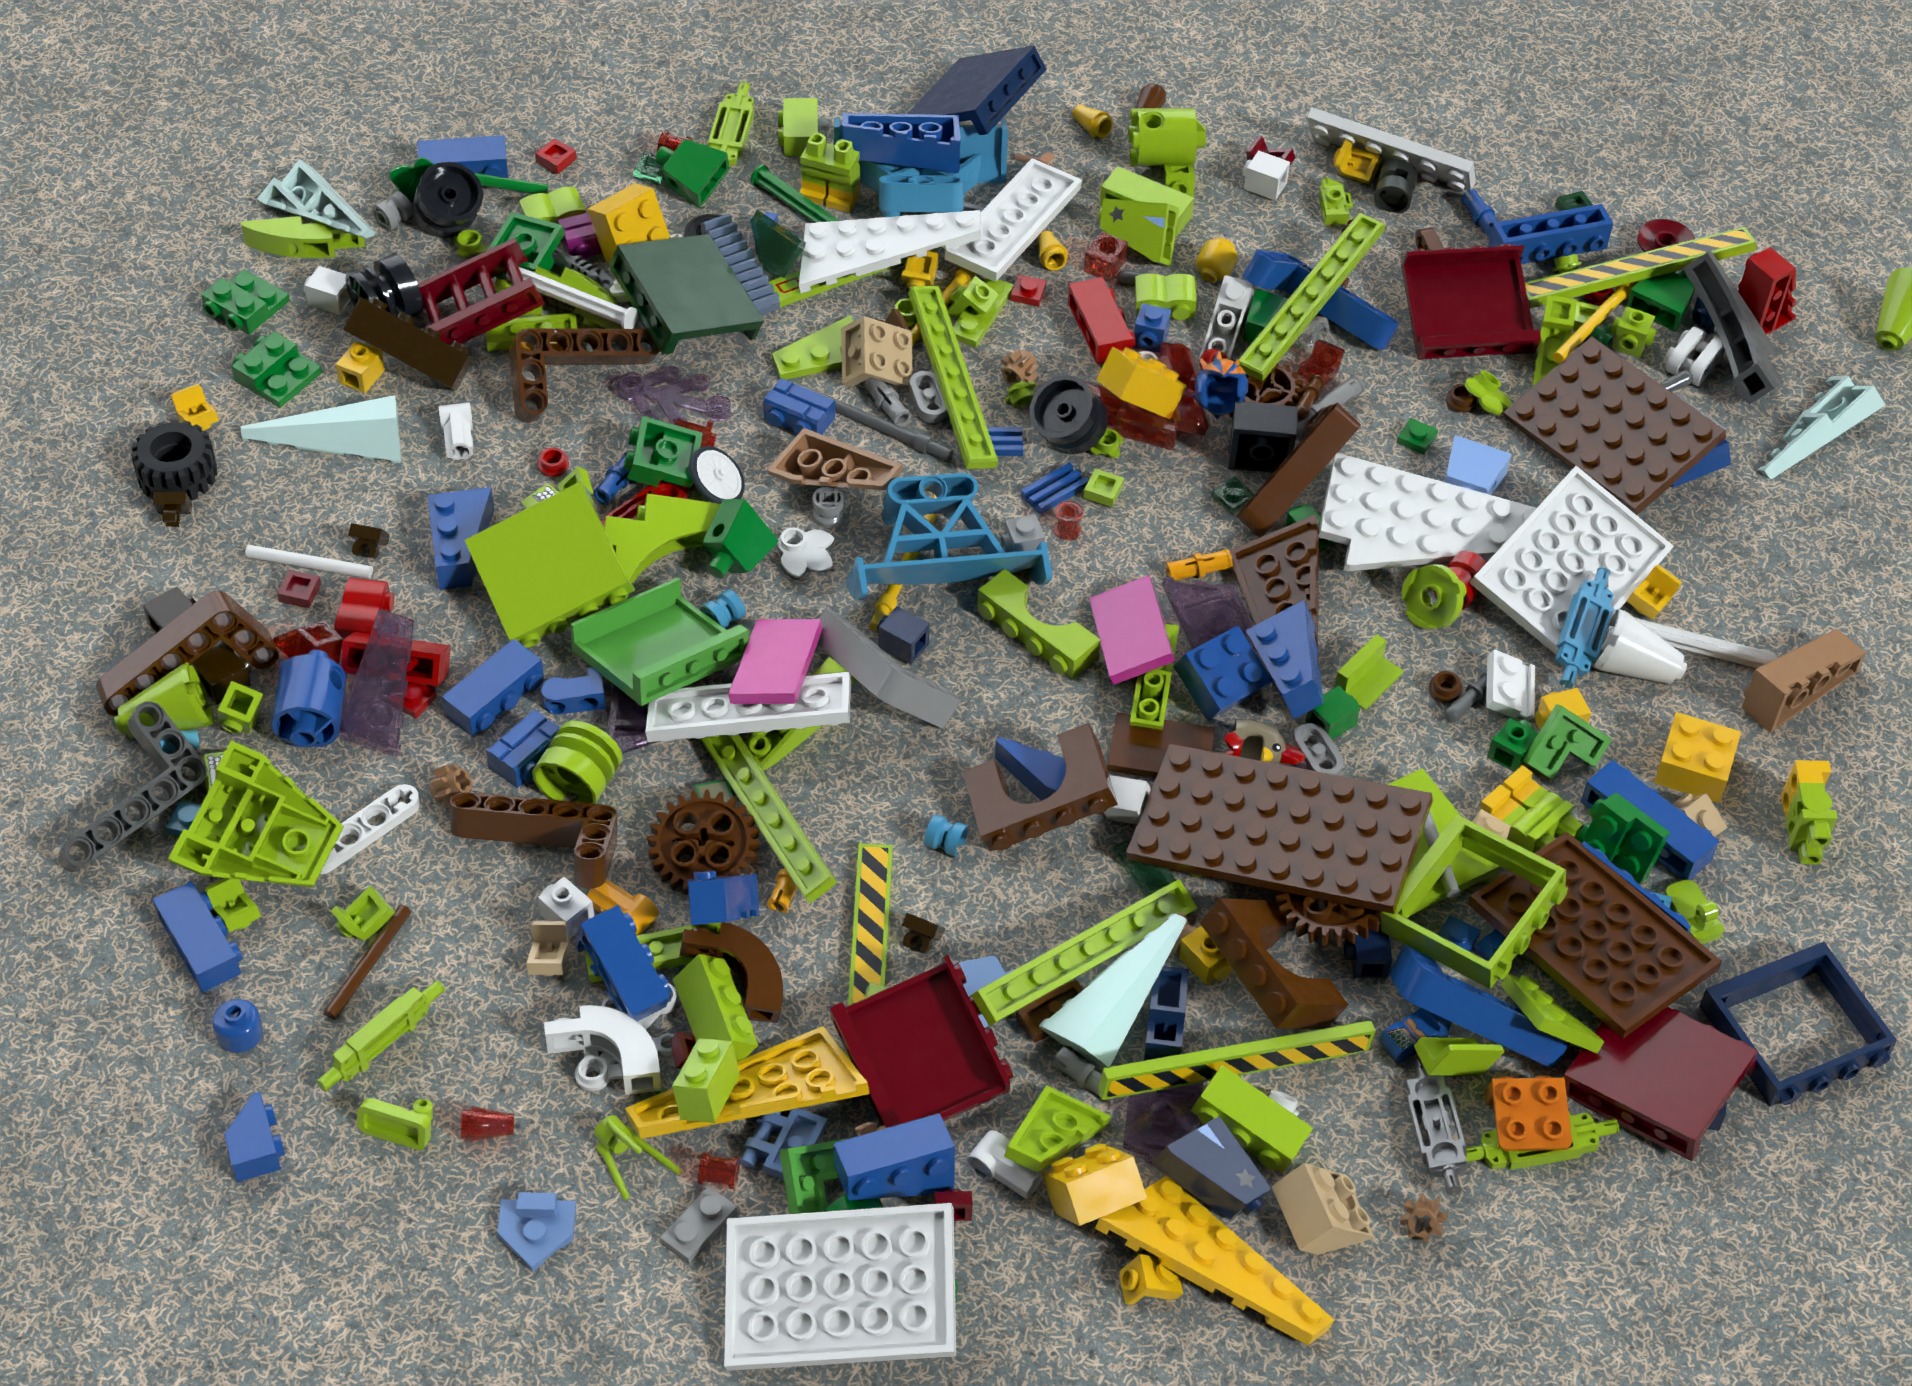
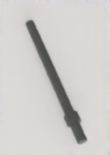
[792,381,953,461]

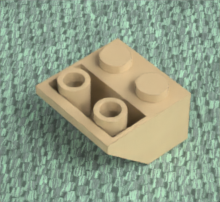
[1271,1163,1375,1255]

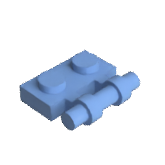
[740,1108,827,1180]

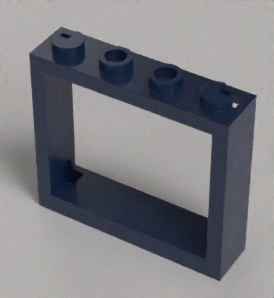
[1699,942,1897,1106]

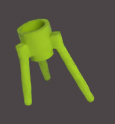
[594,1115,682,1200]

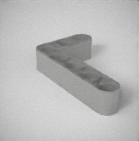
[817,608,961,728]

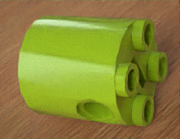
[1128,108,1206,166]

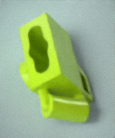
[1318,177,1353,225]

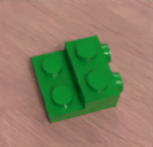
[487,212,565,279]
[201,269,290,335]
[232,331,322,408]
[623,416,703,488]
[1577,792,1671,885]

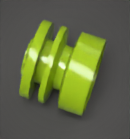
[532,720,623,804]

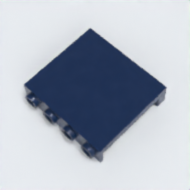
[907,45,1047,135]

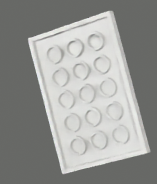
[1469,466,1674,655]
[724,1203,956,1371]

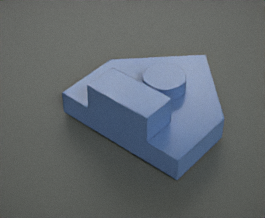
[497,1192,577,1273]

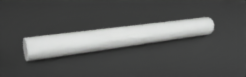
[245,545,373,579]

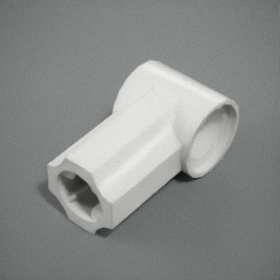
[439,402,473,460]
[966,1130,1045,1199]

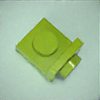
[1164,165,1195,197]

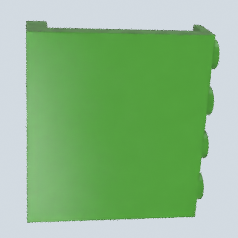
[570,577,749,706]

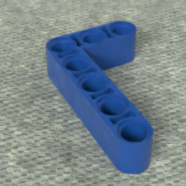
[1242,249,1399,350]
[1389,944,1570,1069]

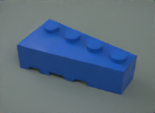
[842,113,961,173]

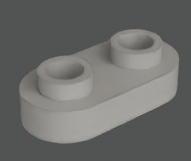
[909,371,948,423]
[1293,723,1344,776]

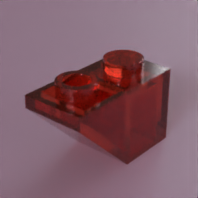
[273,621,343,664]

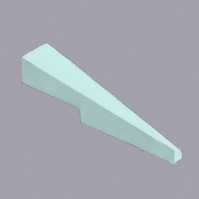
[257,159,376,238]
[1758,376,1885,479]
[241,395,401,463]
[1039,913,1187,1068]

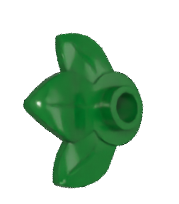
[389,157,434,203]

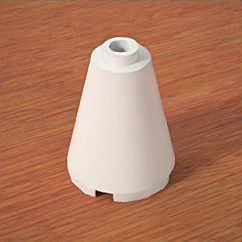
[1591,609,1687,684]

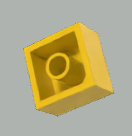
[587,183,671,263]
[1096,347,1186,419]
[1654,712,1741,803]
[1041,1144,1147,1226]

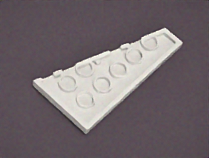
[799,210,982,293]

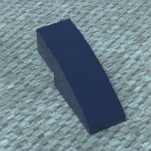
[1144,966,1189,1061]

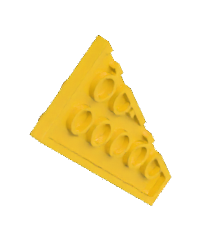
[625,1026,870,1139]
[1095,1176,1334,1346]

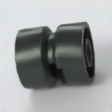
[1374,159,1418,214]

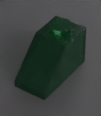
[750,210,807,278]

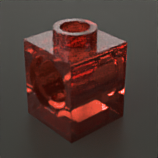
[1084,231,1128,283]

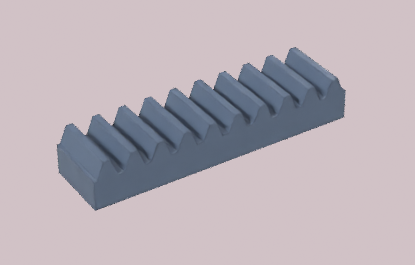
[701,213,780,315]

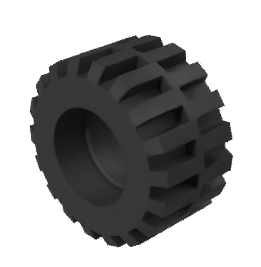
[131,420,218,500]

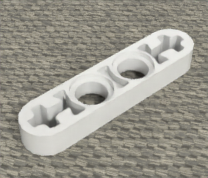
[321,784,420,874]

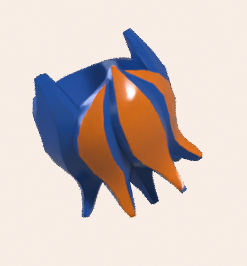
[1191,351,1248,419]

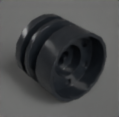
[345,253,423,316]

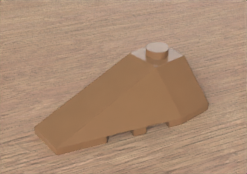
[767,428,904,490]

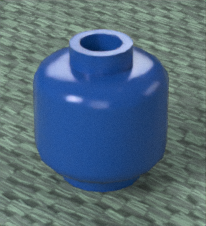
[212,999,263,1053]

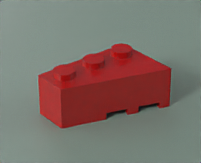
[1738,247,1796,335]

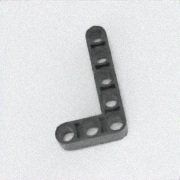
[58,701,207,872]

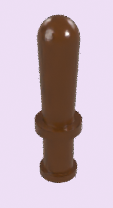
[1296,374,1324,420]

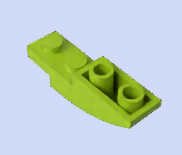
[241,216,365,258]
[534,266,635,329]
[1130,624,1180,730]
[744,657,856,771]

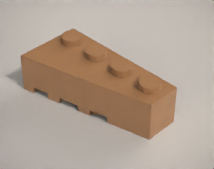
[1741,629,1866,733]

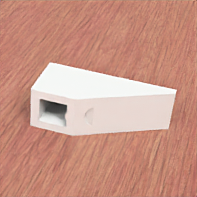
[1199,275,1255,360]

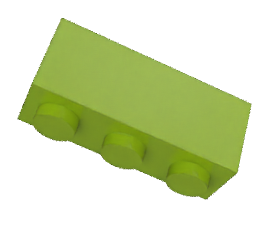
[1099,166,1194,237]
[673,954,759,1061]
[1190,1065,1313,1173]

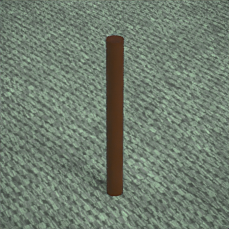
[323,904,411,1020]

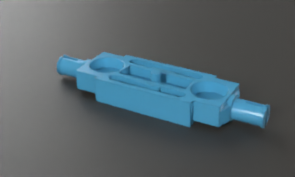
[1555,567,1614,688]

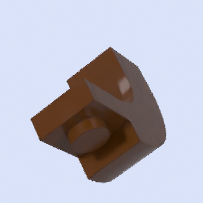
[679,922,783,1023]

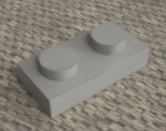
[660,1186,738,1264]

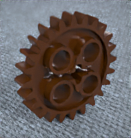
[647,789,760,895]
[1276,891,1381,947]

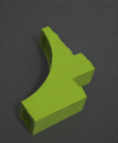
[604,494,721,607]

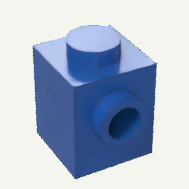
[1133,303,1171,354]

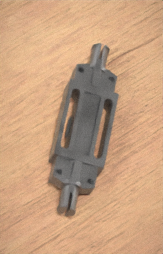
[1407,1058,1467,1196]

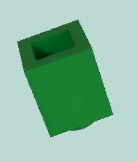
[1305,685,1360,740]

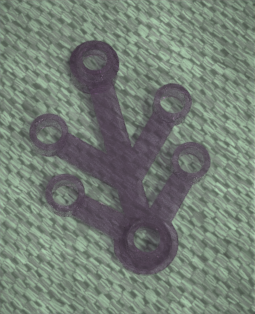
[617,366,731,429]

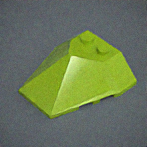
[168,740,344,888]

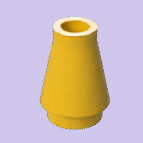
[1072,104,1113,138]
[1037,231,1068,271]

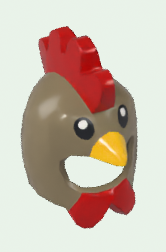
[1223,719,1305,765]

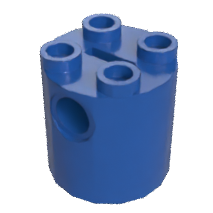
[271,650,347,747]

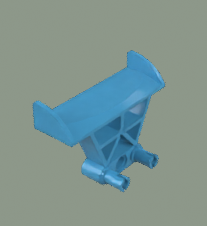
[834,117,1008,217]
[846,473,1052,600]

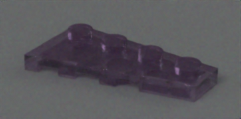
[338,609,414,757]

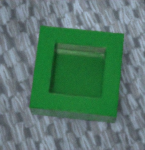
[1396,418,1438,455]

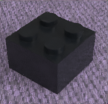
[1228,401,1298,473]

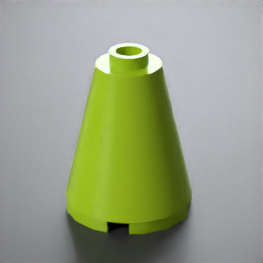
[1875,267,1912,351]
[114,662,215,739]

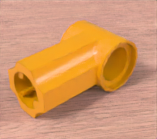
[587,879,659,936]

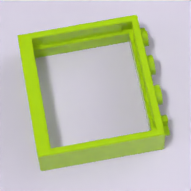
[1380,814,1568,989]

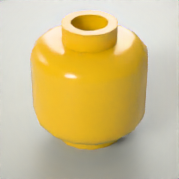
[1195,237,1238,283]

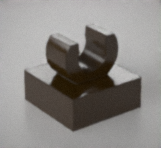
[153,492,192,527]
[348,523,390,559]
[902,913,946,954]

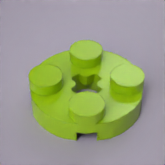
[1401,564,1466,629]

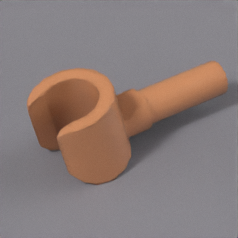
[1014,151,1055,167]

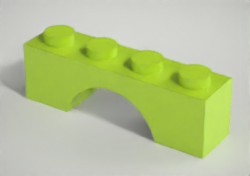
[977,569,1101,680]

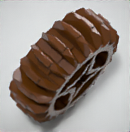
[1229,363,1304,418]

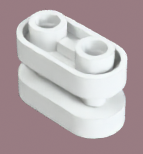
[1663,327,1725,387]

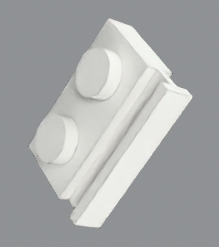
[1486,649,1535,722]

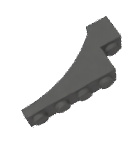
[1683,250,1784,405]

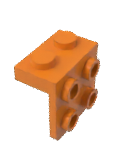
[1484,1076,1572,1151]

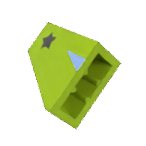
[1098,199,1179,266]

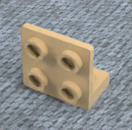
[841,316,912,387]

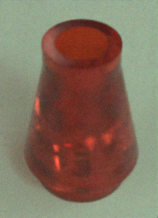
[460,1105,514,1142]

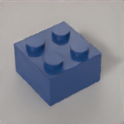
[1173,626,1273,721]

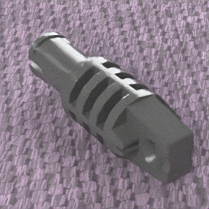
[552,246,614,294]

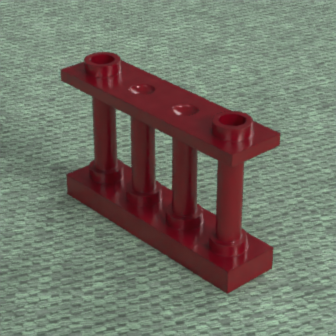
[418,238,545,345]

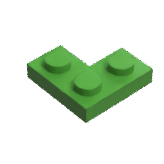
[1522,704,1612,780]
[779,1139,846,1214]

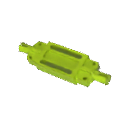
[708,81,754,166]
[316,980,446,1092]
[1465,1111,1620,1170]

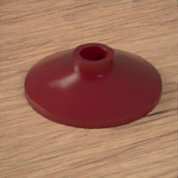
[1637,219,1696,252]

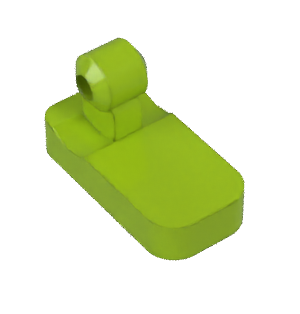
[1665,880,1724,944]
[357,1098,433,1151]

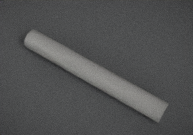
[1423,811,1461,898]

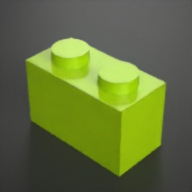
[778,98,818,156]
[672,1038,740,1123]

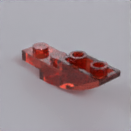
[1159,342,1209,436]

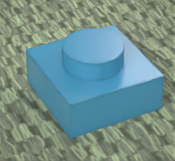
[166,801,201,836]

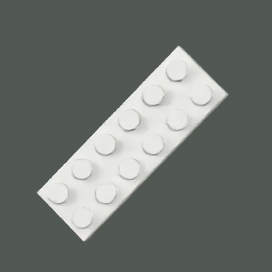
[1307,107,1475,191]
[944,158,1082,282]
[645,672,851,742]

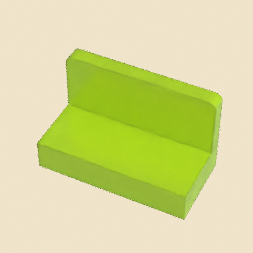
[1334,634,1403,710]
[1414,1037,1505,1076]

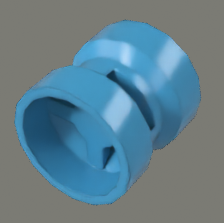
[700,589,746,629]
[924,814,969,857]

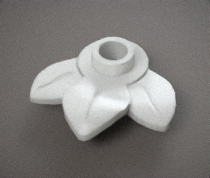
[778,527,834,578]

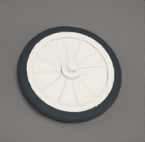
[689,446,745,504]

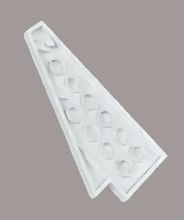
[1319,453,1536,571]

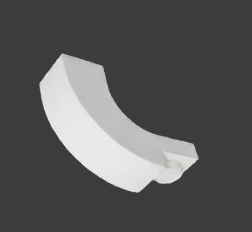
[544,1005,662,1095]

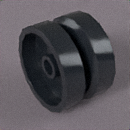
[412,162,484,238]
[1029,375,1108,455]

